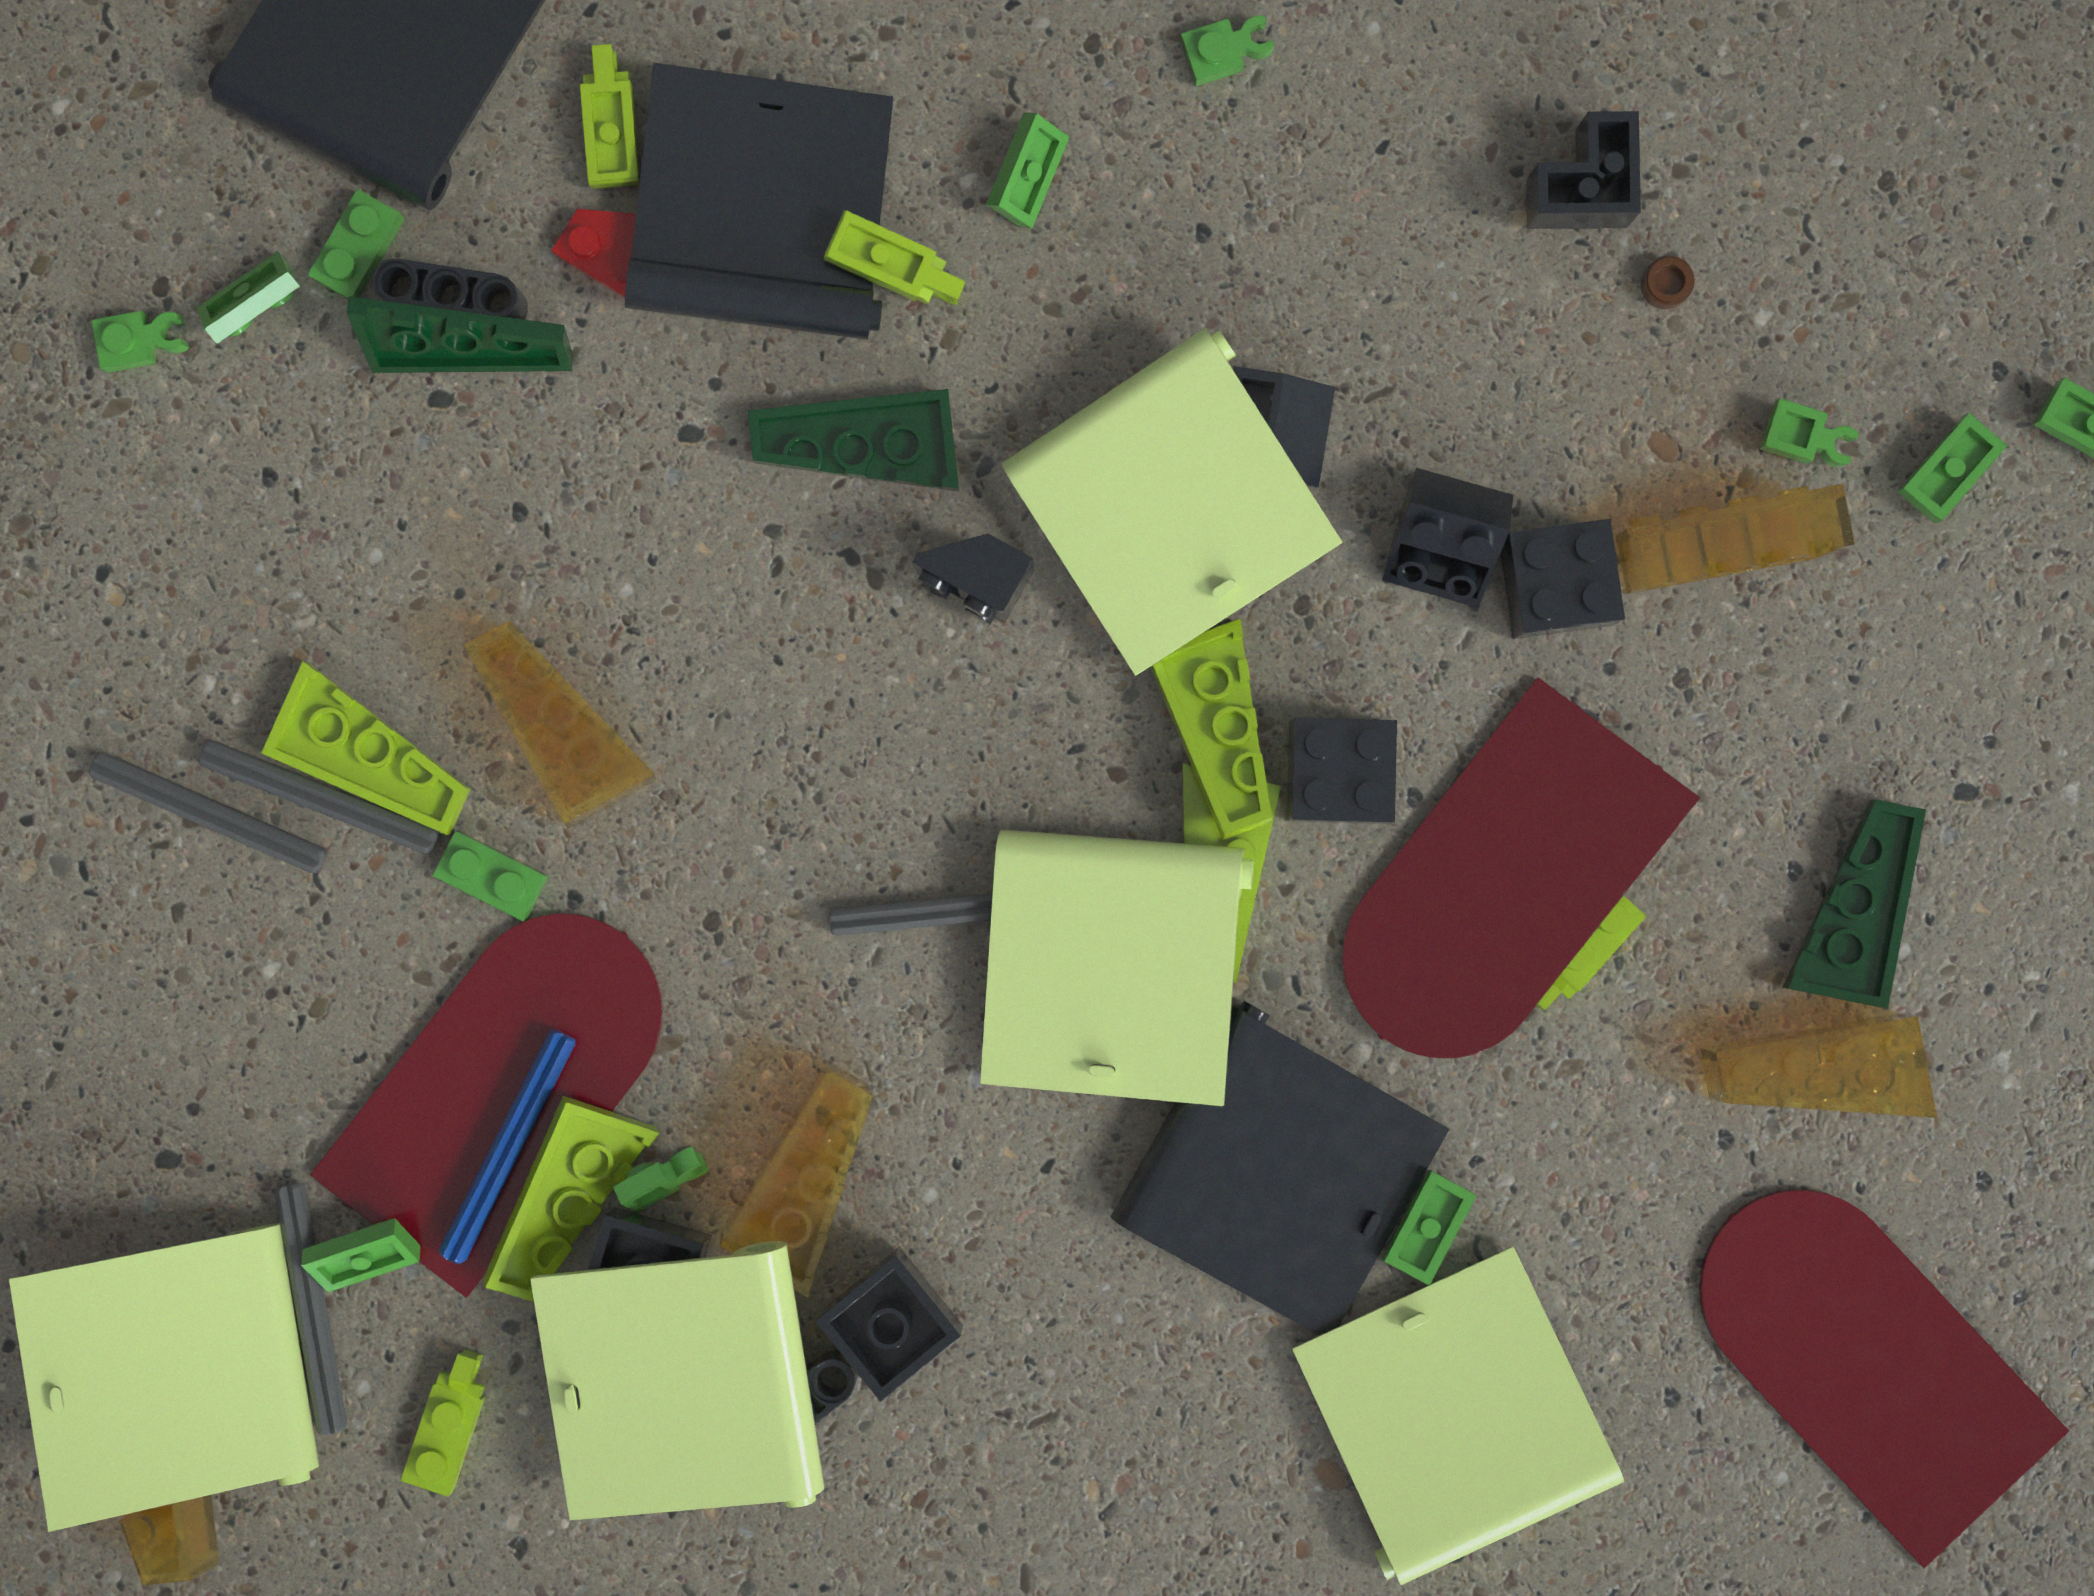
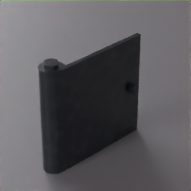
[208,0,545,210]
[625,62,893,340]
[1110,1000,1450,1335]

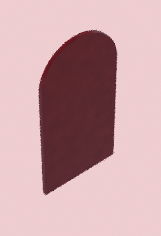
[1343,677,1700,1059]
[310,914,663,1298]
[1699,1189,2069,1568]

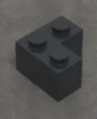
[1526,111,1641,229]

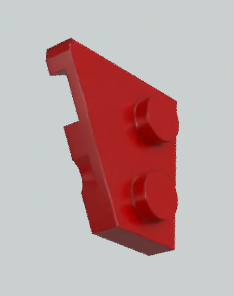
[551,209,636,298]

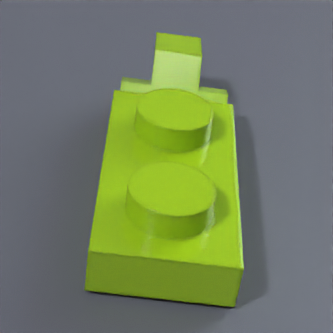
[580,44,641,189]
[824,210,966,306]
[1536,895,1646,1010]
[400,1348,486,1497]

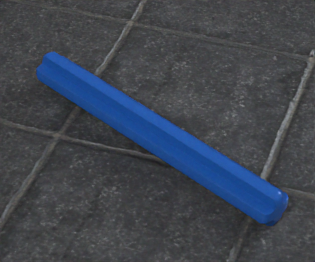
[439,1029,575,1264]

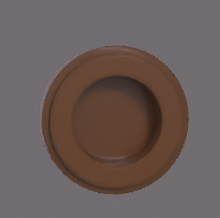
[1641,256,1695,309]

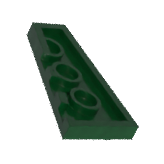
[347,296,573,373]
[747,389,959,492]
[1782,800,1926,1009]

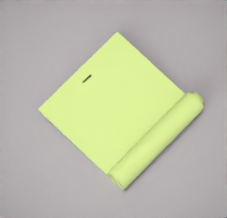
[1002,327,1343,676]
[980,829,1254,1106]
[9,1223,319,1532]
[530,1241,825,1520]
[1292,1246,1624,1585]

